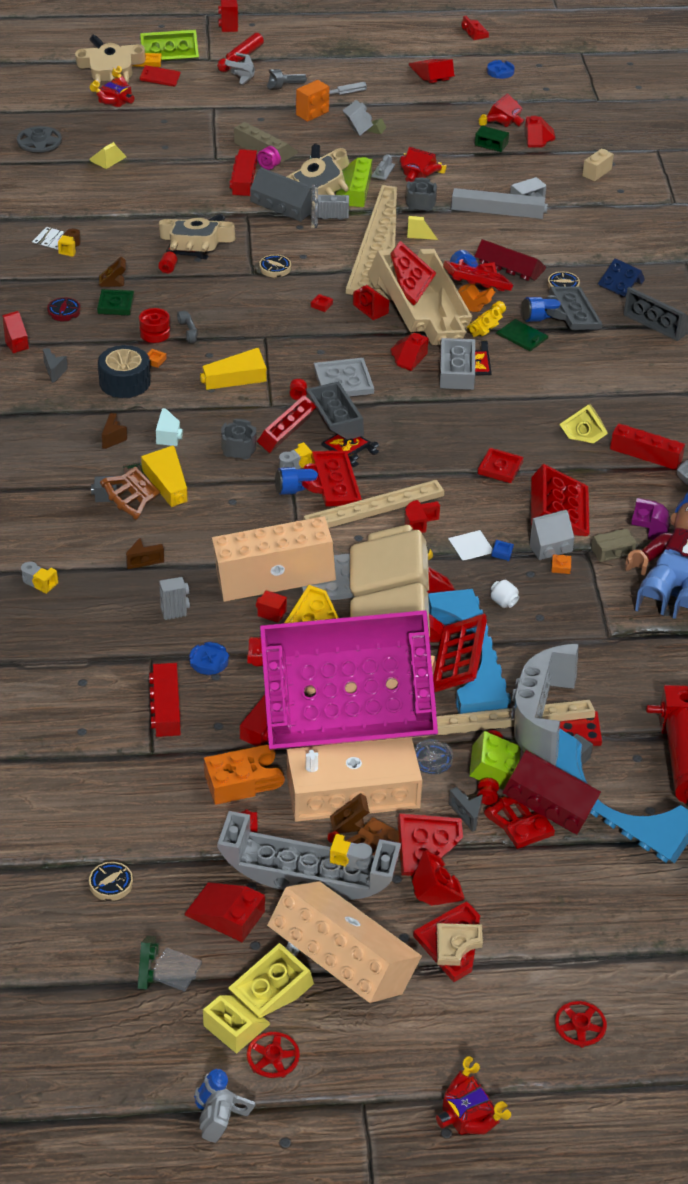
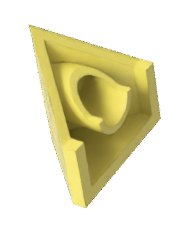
[90,142,126,169]
[407,216,438,240]

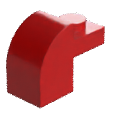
[405,500,440,533]

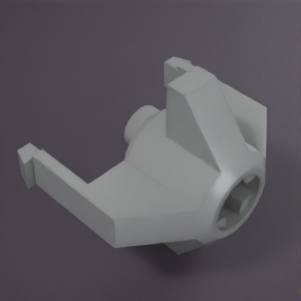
[225,53,255,85]

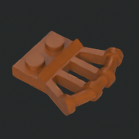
[100,467,161,520]
[344,817,400,855]

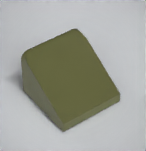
[367,118,386,134]

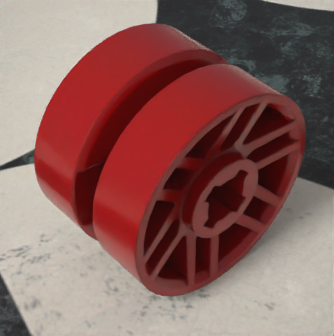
[139,308,170,343]

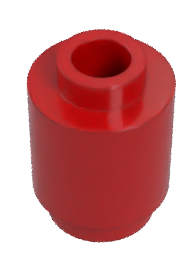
[158,251,177,274]

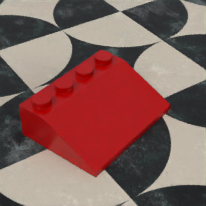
[531,464,590,536]

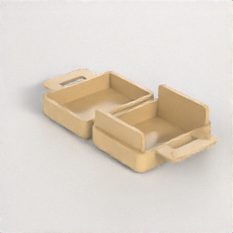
[350,525,430,637]

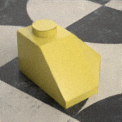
[560,404,608,443]

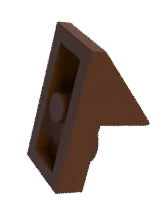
[99,257,126,287]
[102,413,127,449]
[126,538,164,569]
[330,793,370,834]

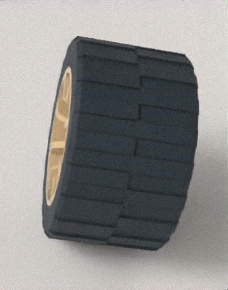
[98,345,151,398]

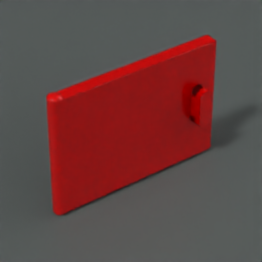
[140,65,181,87]

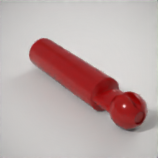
[217,33,264,72]

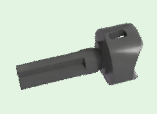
[267,69,307,89]

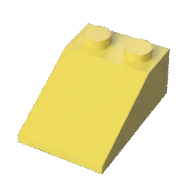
[229,943,314,1018]

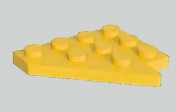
[284,585,339,623]

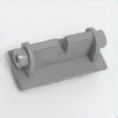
[372,154,395,180]

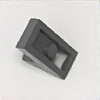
[43,348,68,383]
[449,787,483,832]

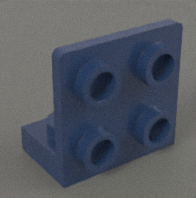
[598,258,645,297]

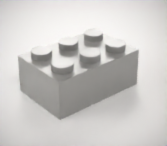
[440,338,475,390]

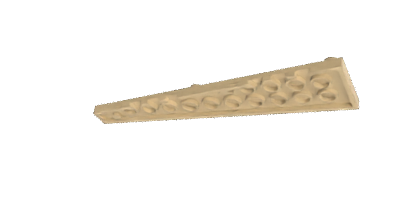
[346,185,397,300]

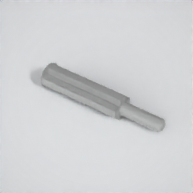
[329,82,367,95]

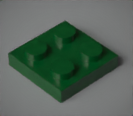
[97,289,134,316]

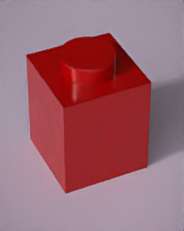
[256,590,287,623]

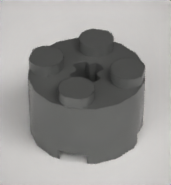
[406,178,437,211]
[221,419,256,459]

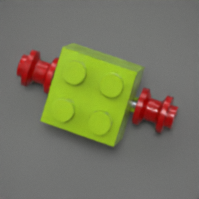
[469,730,521,805]

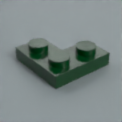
[138,936,159,989]

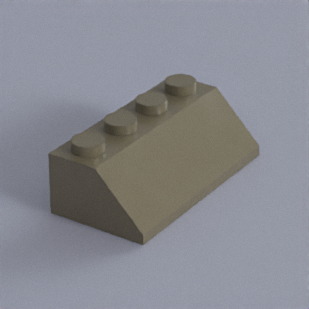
[234,122,298,165]

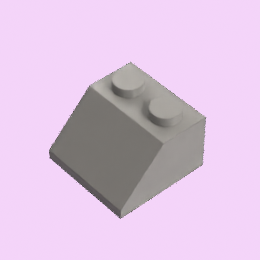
[529,510,574,560]

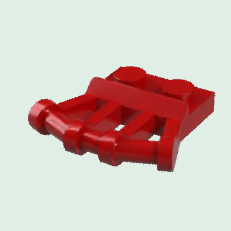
[484,796,555,849]

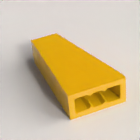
[200,348,266,390]
[141,445,187,507]

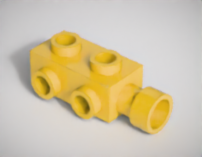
[467,301,506,337]

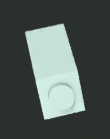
[156,408,183,446]

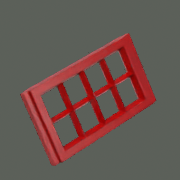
[433,613,487,693]

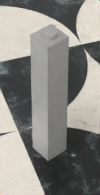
[451,188,548,219]

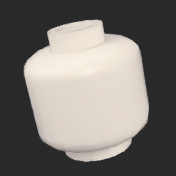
[491,580,519,608]

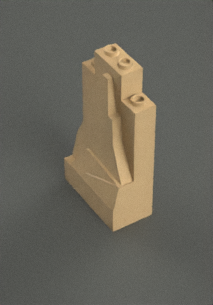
[368,249,472,345]

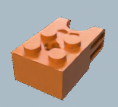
[204,745,285,805]

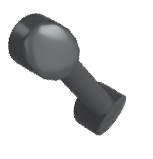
[177,310,198,344]

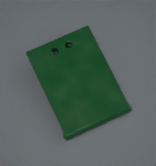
[496,319,548,351]

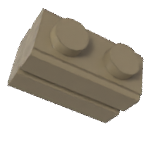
[591,529,636,562]

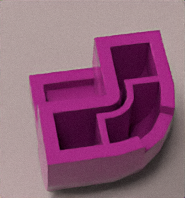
[631,498,670,540]

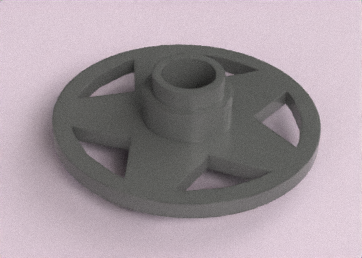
[17,126,62,152]

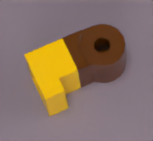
[58,228,81,257]

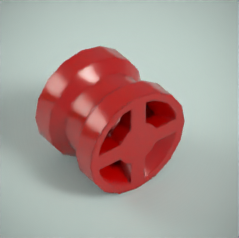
[290,379,307,400]

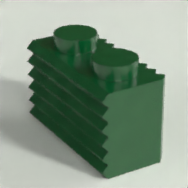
[475,126,509,153]

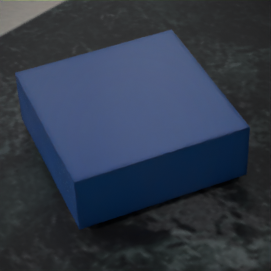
[491,540,514,561]

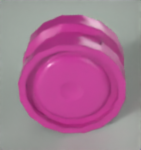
[257,146,281,170]

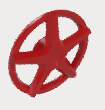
[555,1001,607,1048]
[247,1032,300,1078]

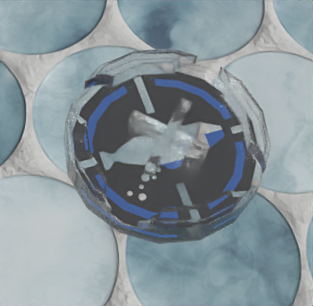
[415,739,454,775]

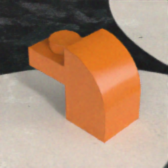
[458,283,495,312]

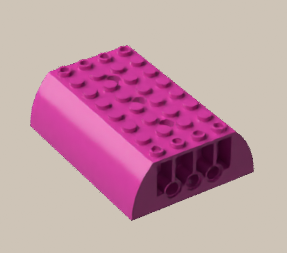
[260,610,438,750]

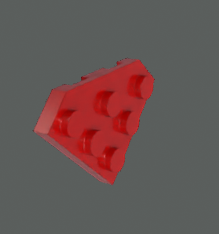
[390,241,436,305]
[397,814,463,876]
[413,901,480,982]

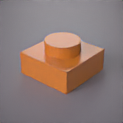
[147,349,167,368]
[551,554,571,574]

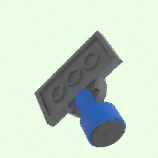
[521,286,602,330]

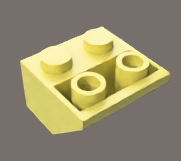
[203,995,270,1054]

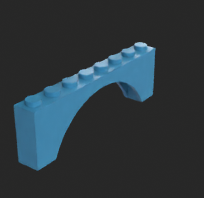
[428,589,511,714]
[556,729,688,864]

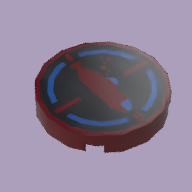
[47,297,80,321]

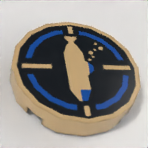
[259,255,291,278]
[548,271,580,289]
[89,862,133,901]

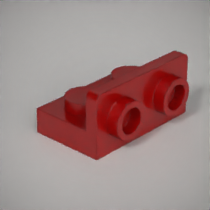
[461,16,489,40]

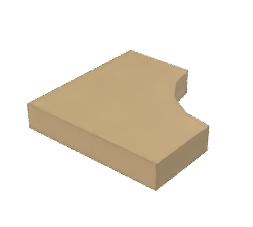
[437,923,483,966]

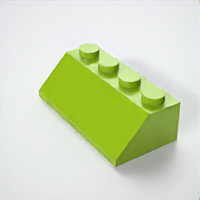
[140,30,199,61]
[336,157,372,207]

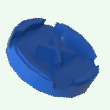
[487,60,515,79]
[189,642,229,675]

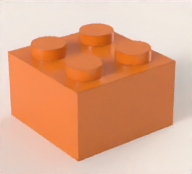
[296,80,330,122]

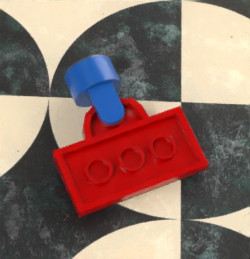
[443,250,513,291]
[275,450,362,506]

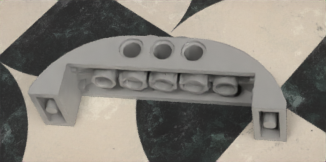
[512,644,579,766]
[217,811,401,900]

